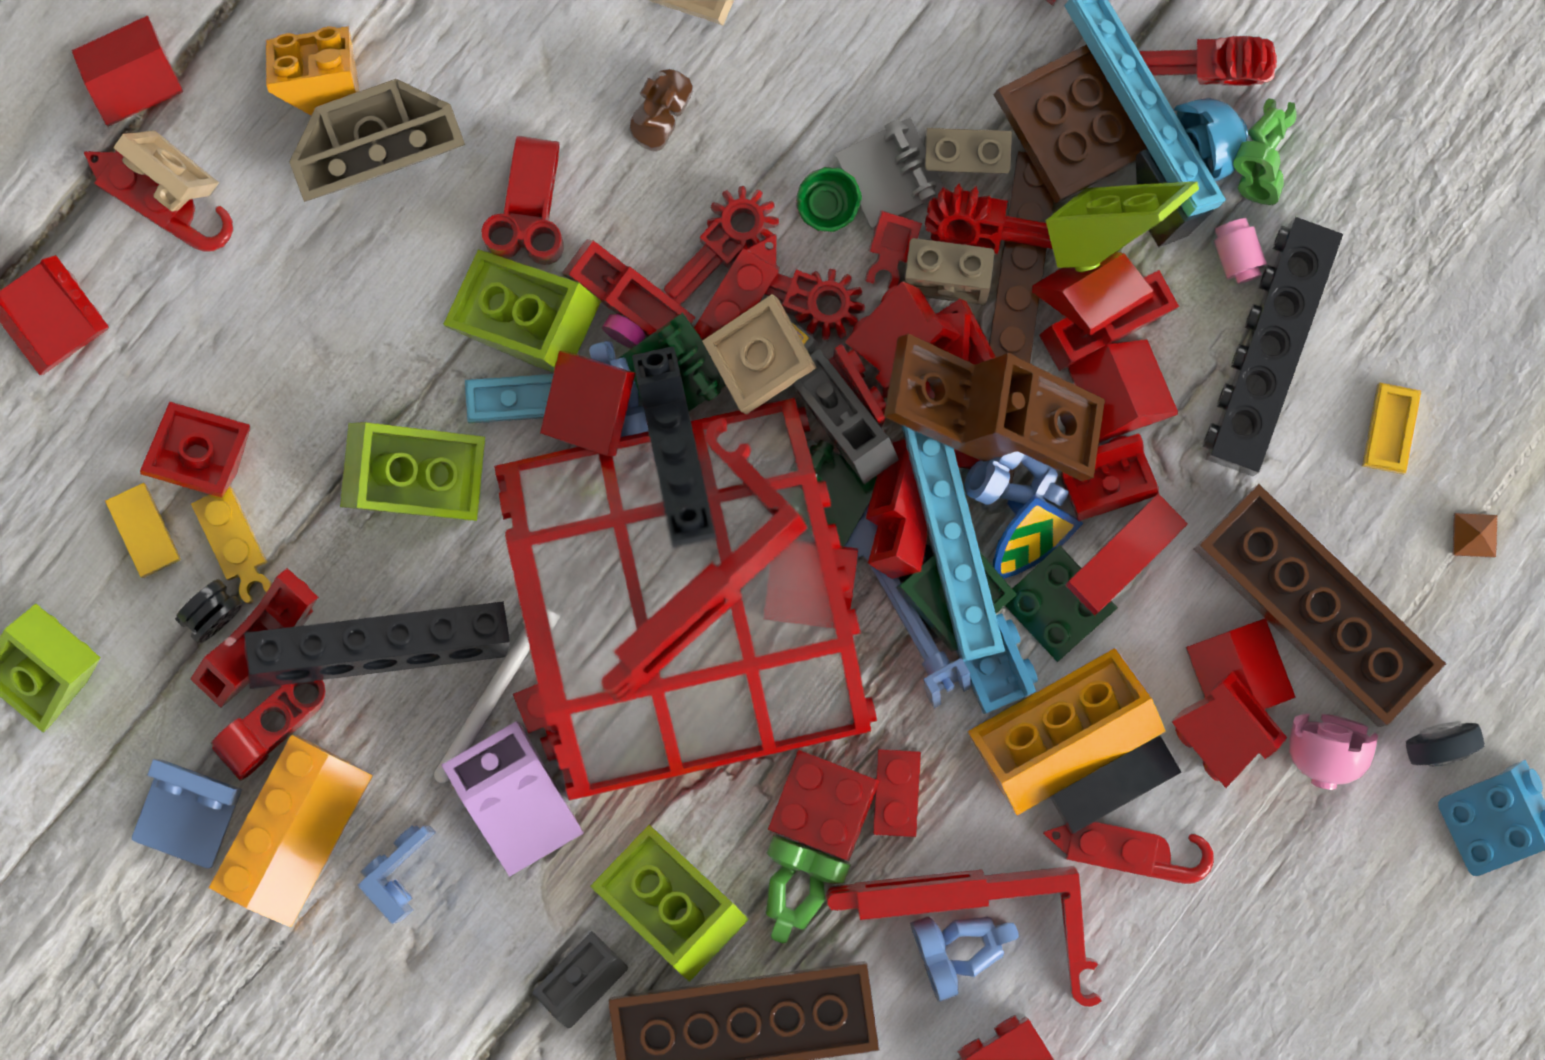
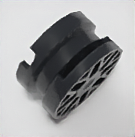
[175,579,243,644]

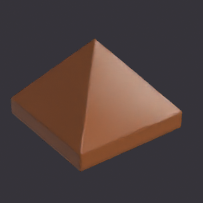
[1453,513,1497,558]

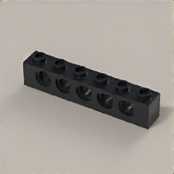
[1203,217,1343,476]
[244,601,510,689]

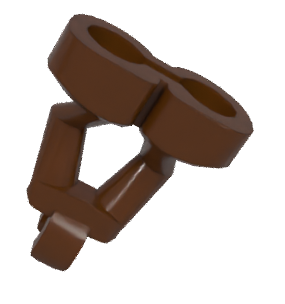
[630,69,693,151]

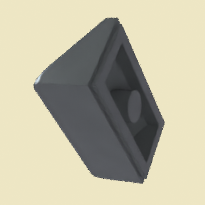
[532,931,628,1028]

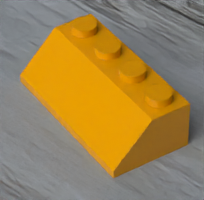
[967,648,1166,815]
[209,734,373,927]

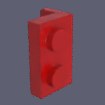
[1061,434,1159,522]

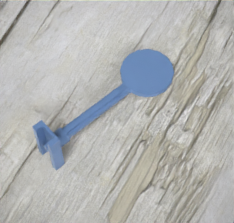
[845,505,971,709]

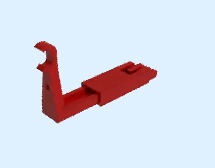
[601,418,808,702]
[826,866,1102,1007]

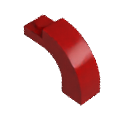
[190,568,319,708]

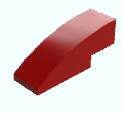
[562,239,696,336]
[1039,270,1179,371]
[866,439,928,579]
[1065,493,1188,616]

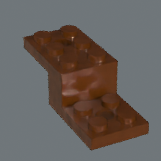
[884,333,1105,481]

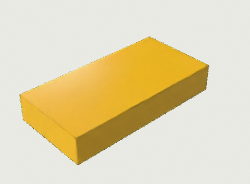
[1362,382,1421,475]
[105,483,181,578]

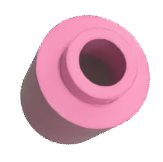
[1214,218,1267,284]

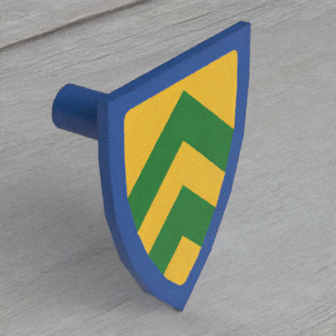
[993,495,1084,579]

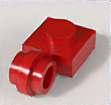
[513,684,560,762]

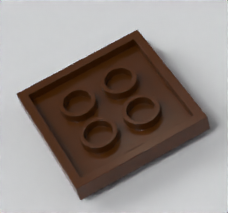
[993,44,1148,204]

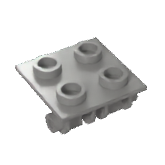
[835,117,945,229]

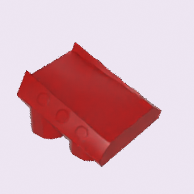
[0,255,109,376]

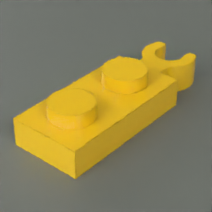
[191,486,272,604]

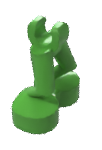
[1233,99,1297,205]
[765,835,851,943]

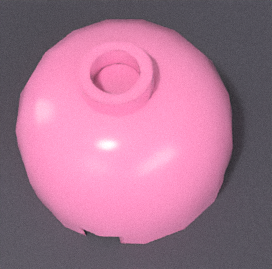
[1289,714,1378,789]

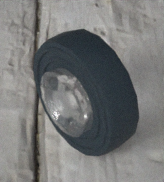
[1406,721,1485,767]

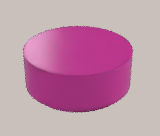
[602,313,646,349]

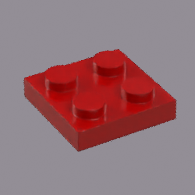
[768,750,880,861]

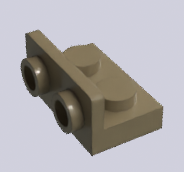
[924,128,1012,174]
[904,238,994,305]

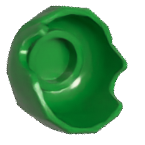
[796,167,862,232]

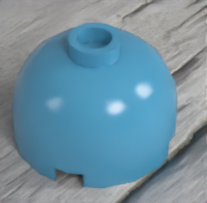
[1173,98,1248,181]

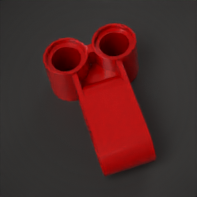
[481,136,564,265]
[211,680,326,781]

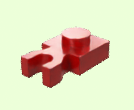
[864,210,922,289]

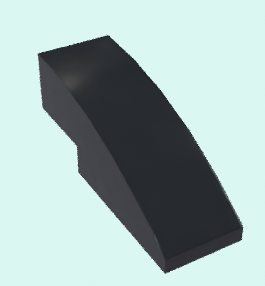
[1050,735,1182,835]

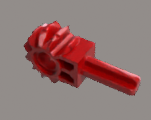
[1139,35,1277,86]
[925,183,1053,254]
[664,186,779,305]
[764,269,865,342]

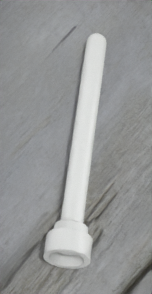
[434,608,560,783]

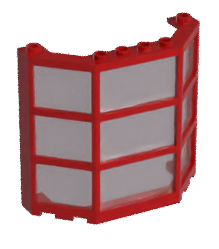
[494,398,877,801]

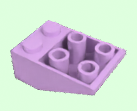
[441,721,584,877]

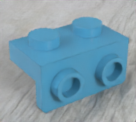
[956,613,1038,714]

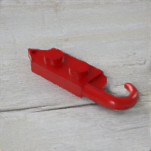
[84,150,233,252]
[694,234,780,340]
[1043,822,1214,884]

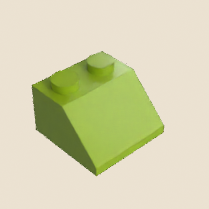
[0,604,101,733]

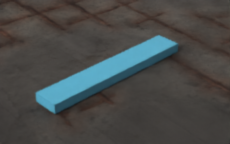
[1064,0,1226,217]
[901,425,1005,662]

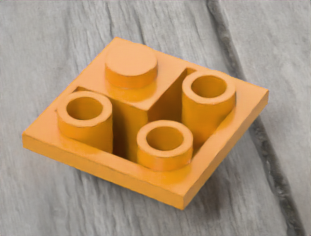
[266,26,360,116]

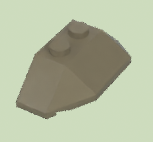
[289,79,465,202]

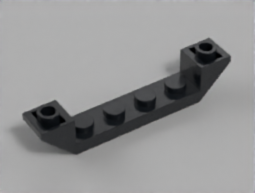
[632,346,716,548]

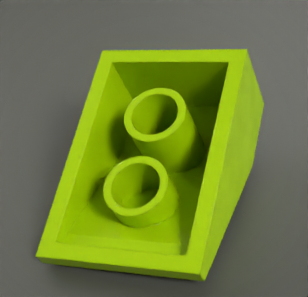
[1046,181,1199,272]
[443,249,601,373]
[340,422,485,521]
[590,824,749,982]

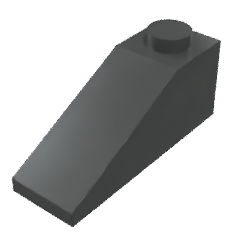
[792,349,899,484]

